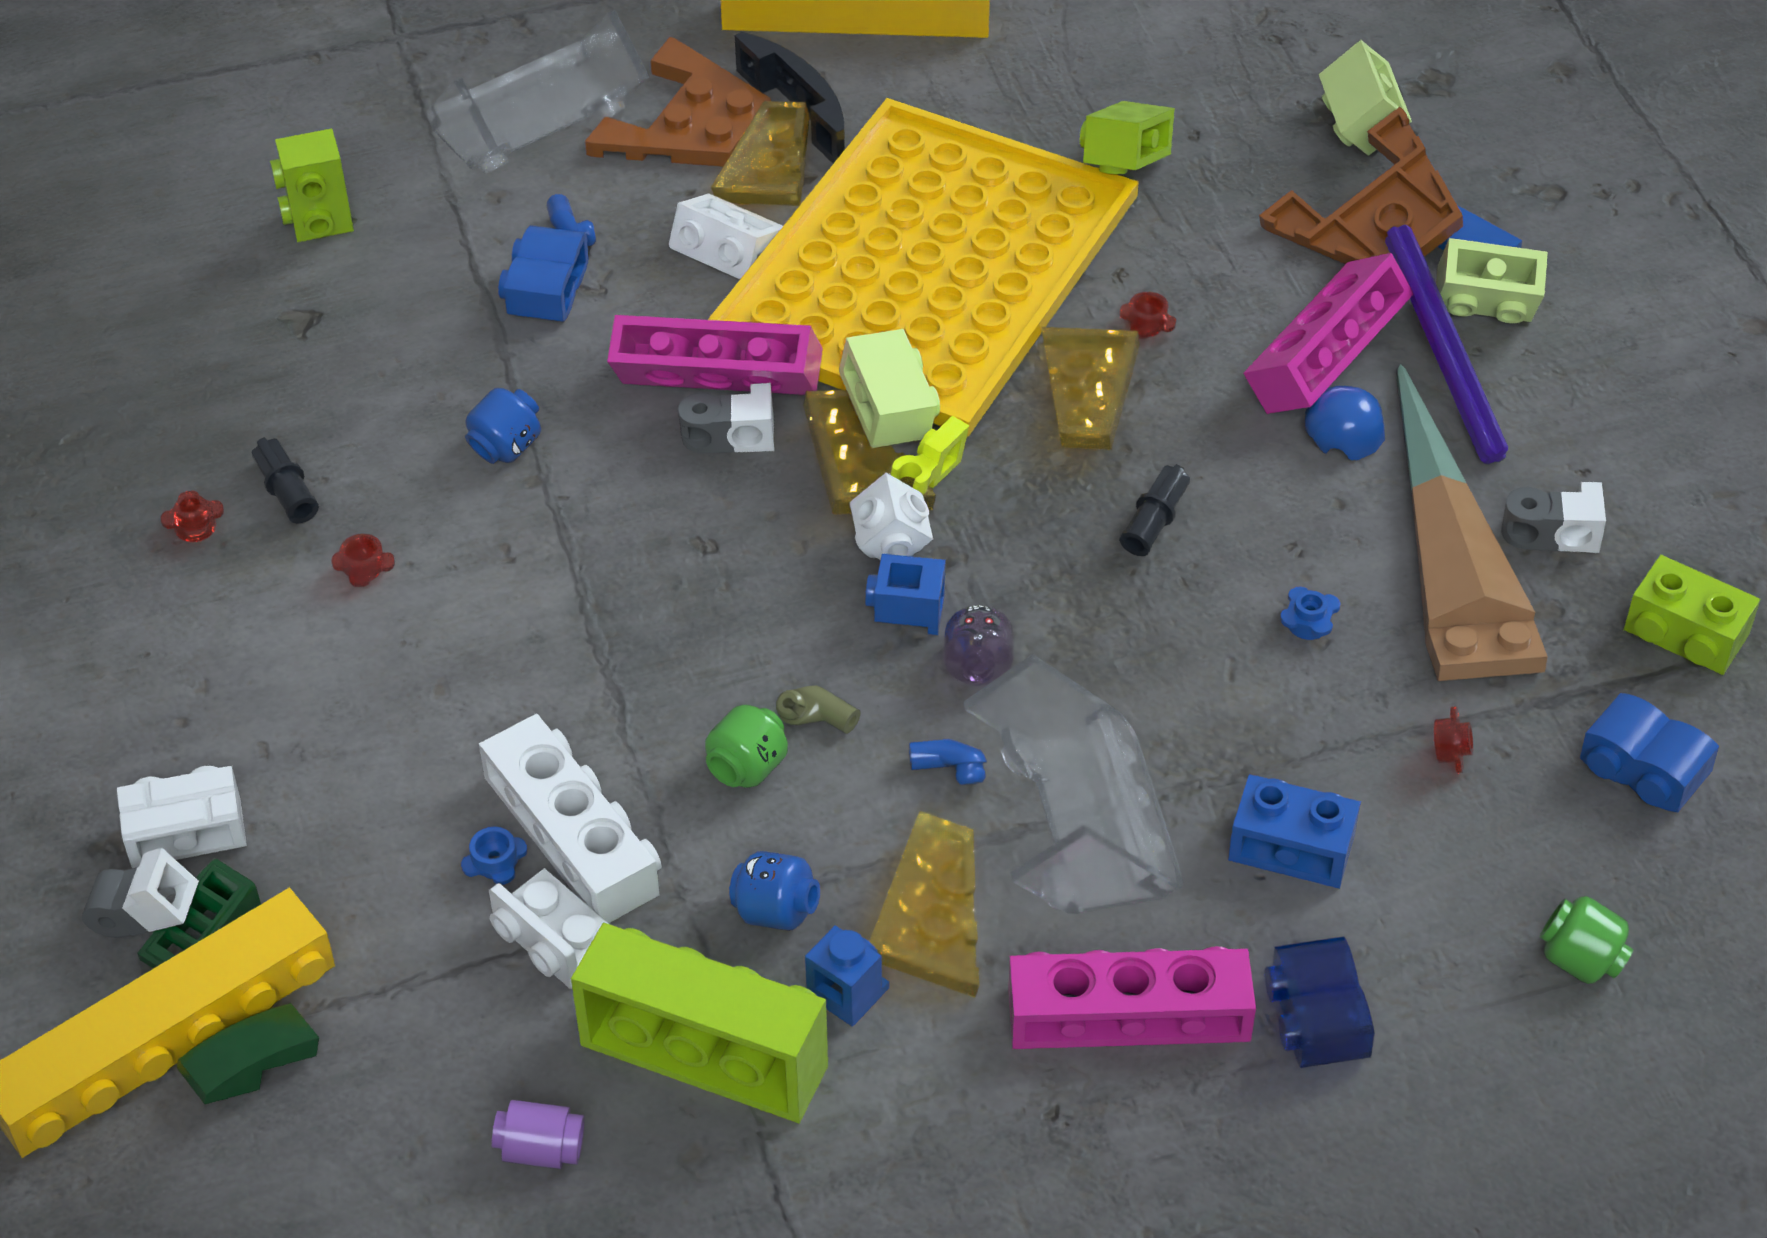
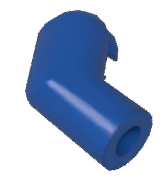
[546,194,596,247]
[909,739,987,785]

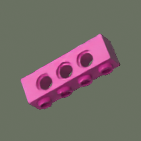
[1243,253,1413,414]
[607,315,823,395]
[1008,946,1256,1049]

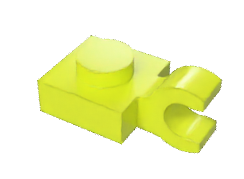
[891,416,969,495]

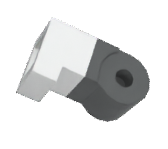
[678,383,774,453]
[1501,482,1606,553]
[82,848,199,938]

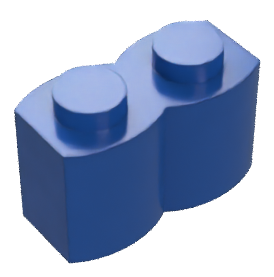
[498,225,589,322]
[1580,693,1719,812]

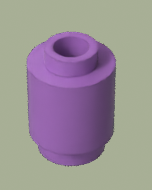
[492,1100,585,1169]

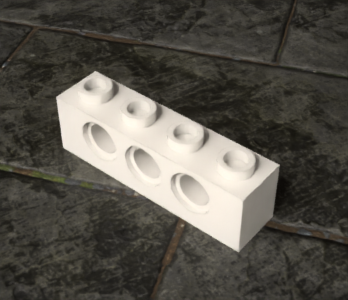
[479,714,662,923]

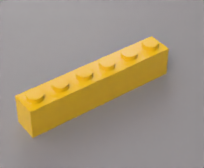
[720,0,990,38]
[0,887,335,1158]

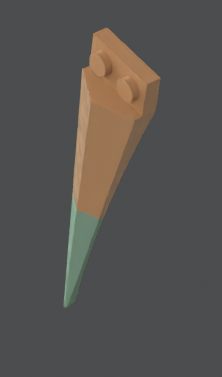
[1396,364,1548,681]

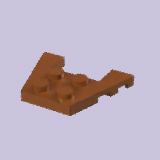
[585,37,772,167]
[1259,107,1463,264]

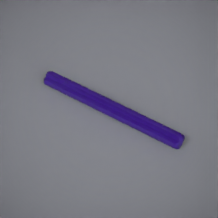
[1385,224,1508,464]

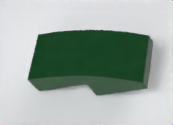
[177,1003,319,1104]

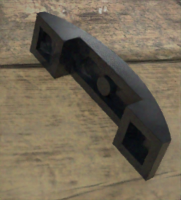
[734,32,845,164]

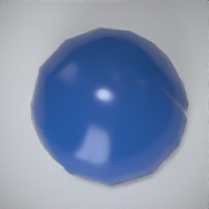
[1305,386,1385,461]

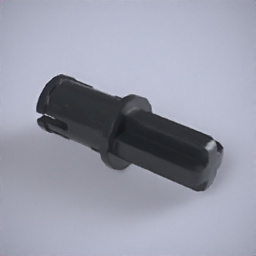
[252,437,319,524]
[1119,464,1190,556]

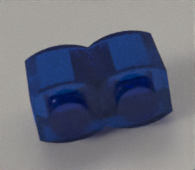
[1264,936,1375,1068]

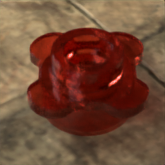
[1119,292,1176,339]
[161,491,224,542]
[331,534,395,587]
[1434,706,1474,773]

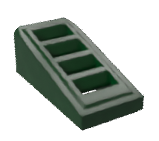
[137,858,261,969]

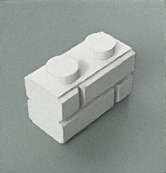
[117,766,247,868]

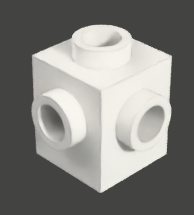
[849,473,933,560]

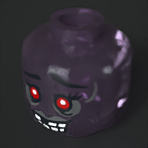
[943,605,1014,686]

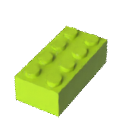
[571,922,828,1124]

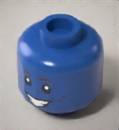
[465,388,541,464]
[729,851,820,931]

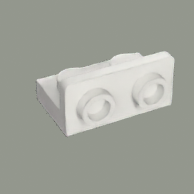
[669,193,783,279]
[489,868,609,989]

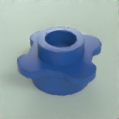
[1280,587,1340,640]
[461,827,527,885]

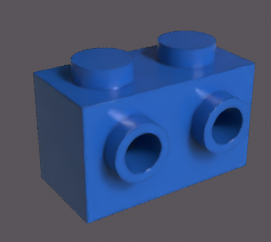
[1228,774,1361,889]

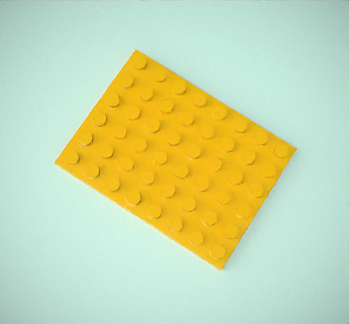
[708,98,1139,436]

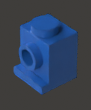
[865,554,946,635]
[805,925,889,1027]

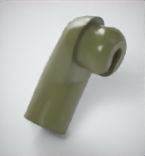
[776,685,861,734]

